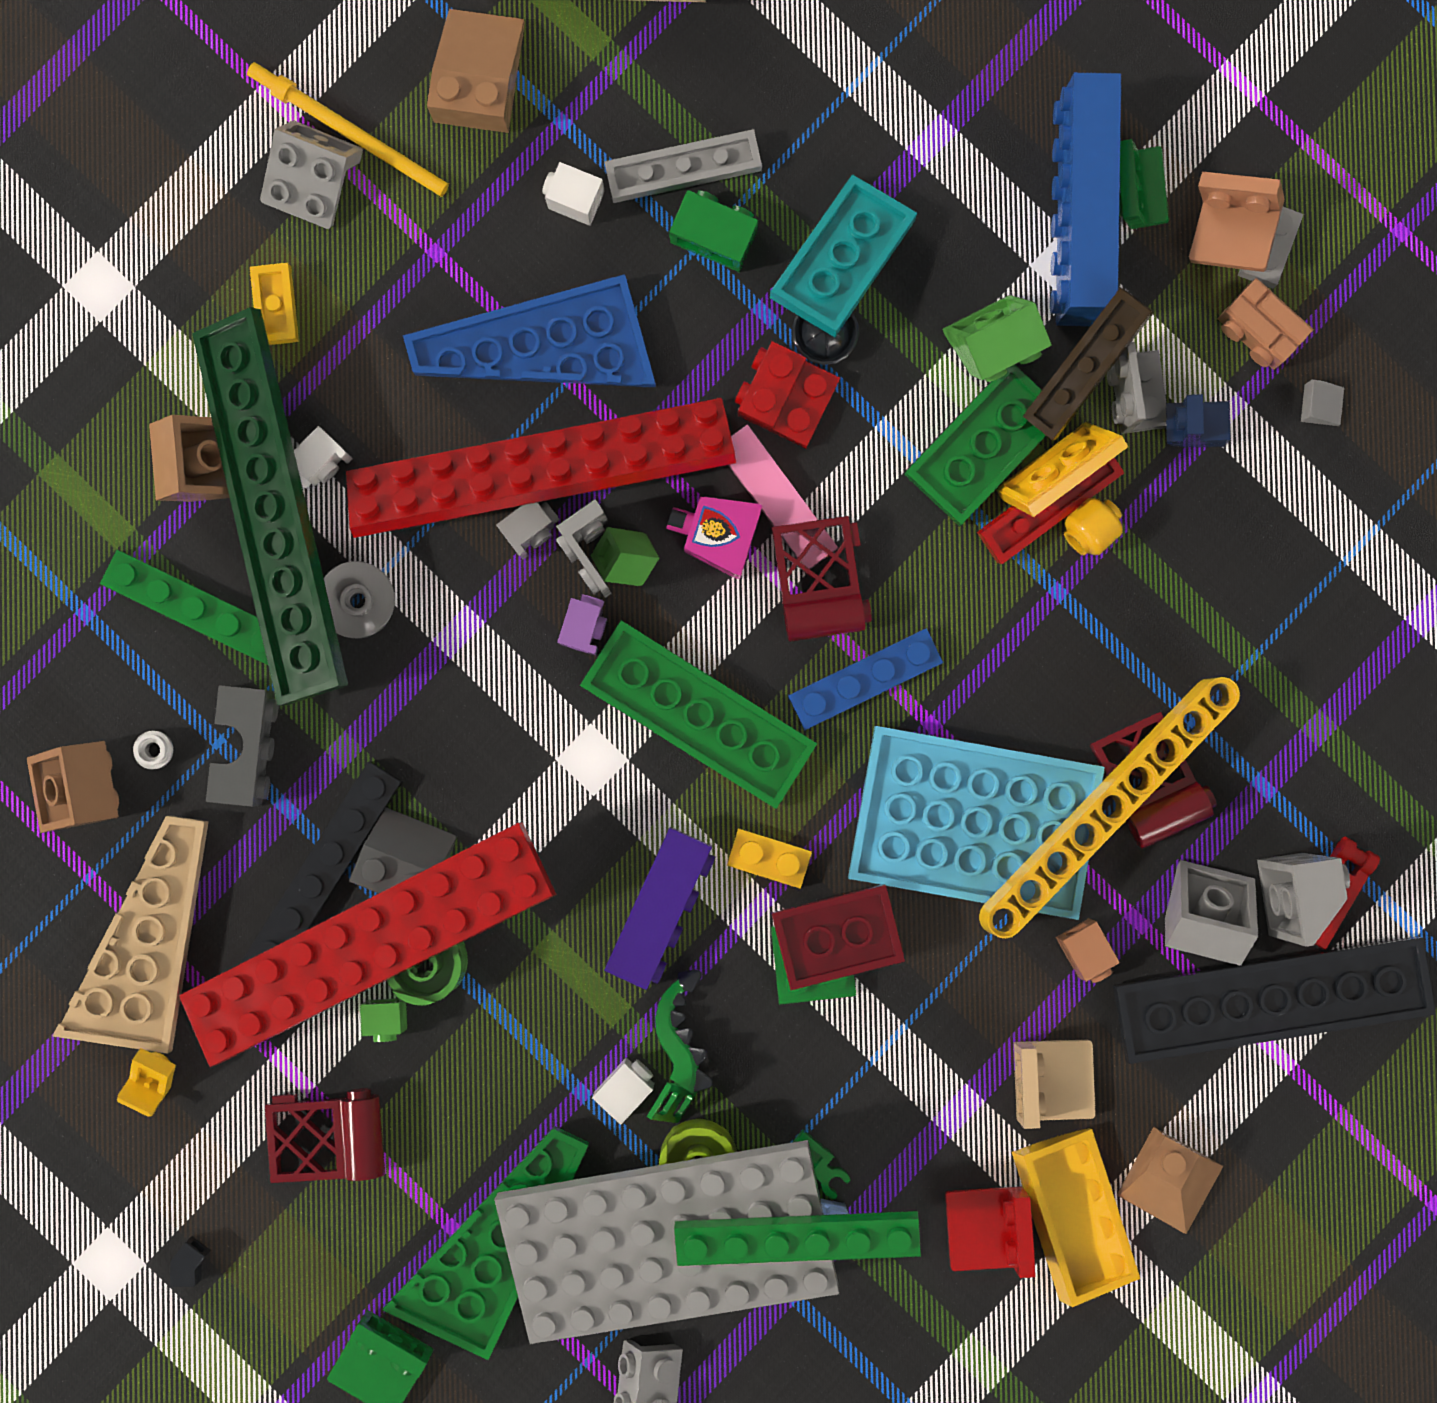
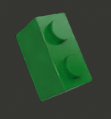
[669,190,758,273]

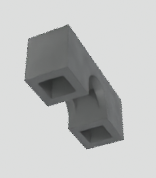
[206,685,279,807]

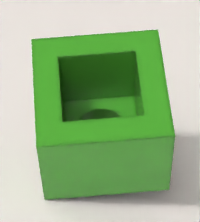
[360,998,407,1042]

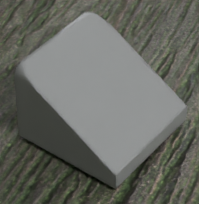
[1301,379,1344,426]

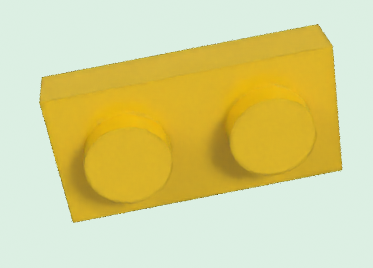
[250,263,299,345]
[727,828,812,889]

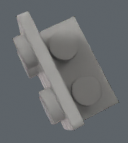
[260,120,363,229]
[1107,342,1166,434]
[556,499,612,598]

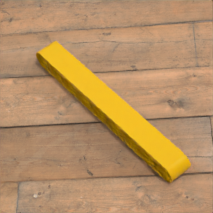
[979,677,1240,939]

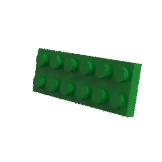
[580,620,817,809]

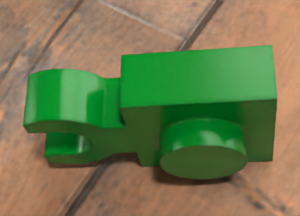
[792,1129,850,1199]

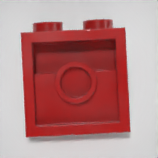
[735,341,840,448]

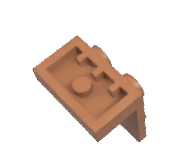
[1189,172,1285,272]

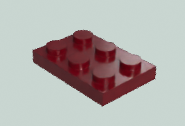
[771,884,905,990]

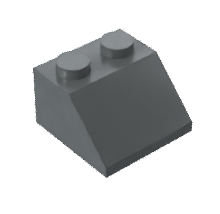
[349,807,458,893]

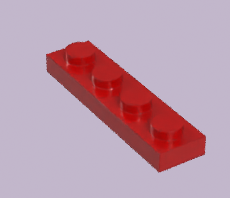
[977,457,1124,564]

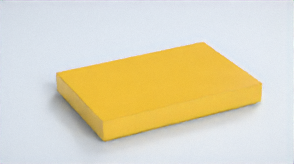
[996,422,1128,517]

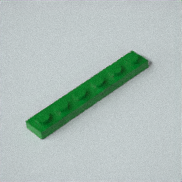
[100,550,268,665]
[674,1211,921,1266]

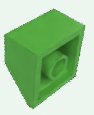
[942,295,1052,382]

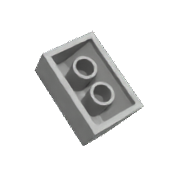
[1257,853,1350,947]

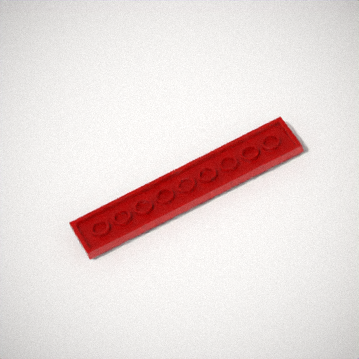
[346,398,736,538]
[179,822,557,1067]

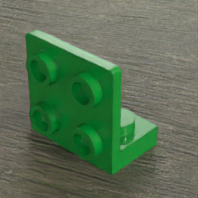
[327,1310,434,1403]

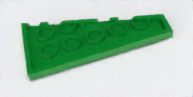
[382,1126,589,1360]

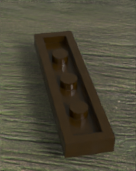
[1022,288,1154,440]

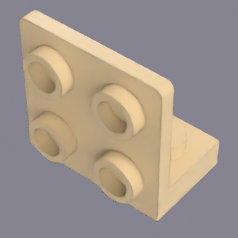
[1014,1039,1095,1129]

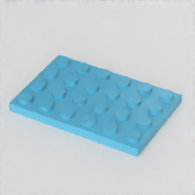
[848,726,1105,920]

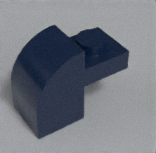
[1166,394,1230,447]

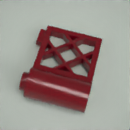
[772,516,872,642]
[1090,712,1217,849]
[265,1088,385,1183]

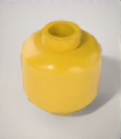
[1064,498,1123,555]

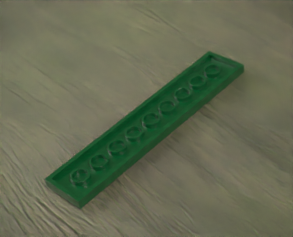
[192,307,348,706]

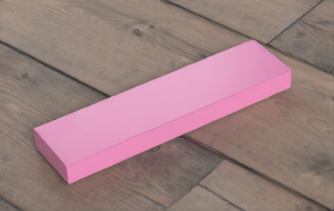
[728,424,838,569]

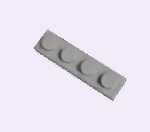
[604,129,762,203]

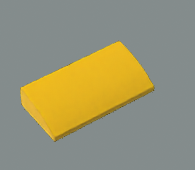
[1012,1128,1141,1307]

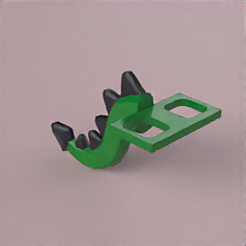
[647,970,713,1123]

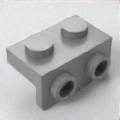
[614,1340,683,1403]

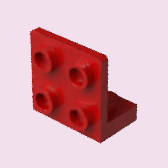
[945,1186,1036,1278]

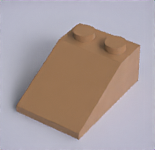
[427,9,525,133]

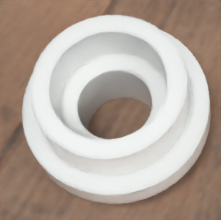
[133,731,173,769]

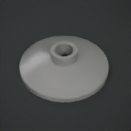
[324,561,395,638]

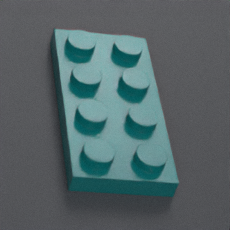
[770,174,917,338]

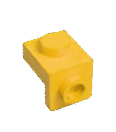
[117,1048,176,1117]

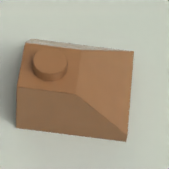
[1117,1127,1223,1234]

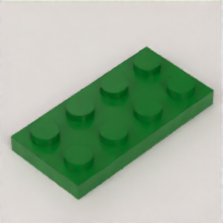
[904,364,1046,527]

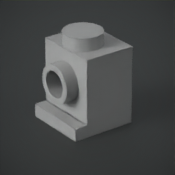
[496,501,560,560]

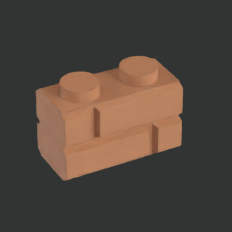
[1217,278,1314,370]

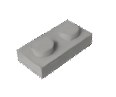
[1237,207,1304,289]

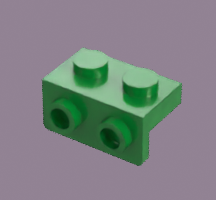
[1119,139,1169,230]

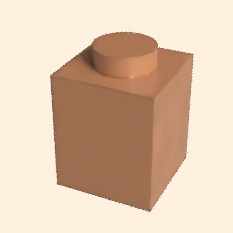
[1056,919,1120,983]

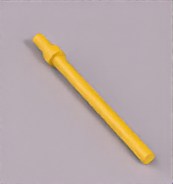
[247,62,449,197]

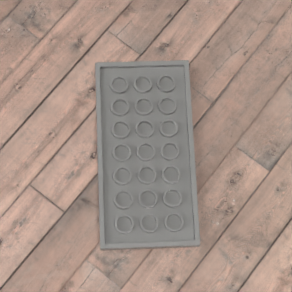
[495,1140,839,1344]

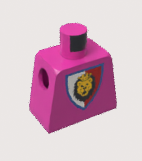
[667,497,762,580]

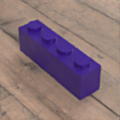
[604,826,716,990]

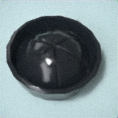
[792,313,859,365]

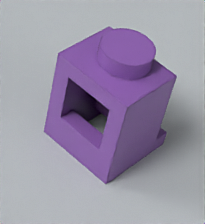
[557,594,607,656]

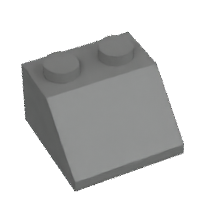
[1165,860,1258,965]

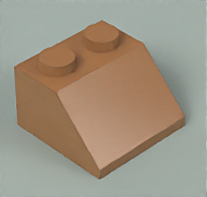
[149,415,230,502]
[27,741,119,833]

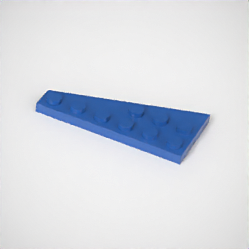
[403,274,656,387]

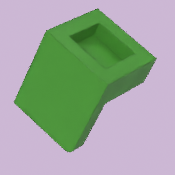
[591,527,659,586]

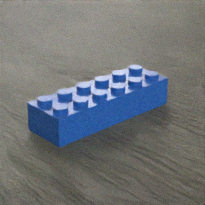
[1050,72,1121,326]

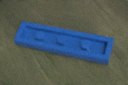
[788,628,943,730]

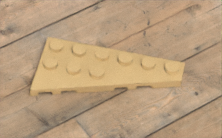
[53,816,209,1054]

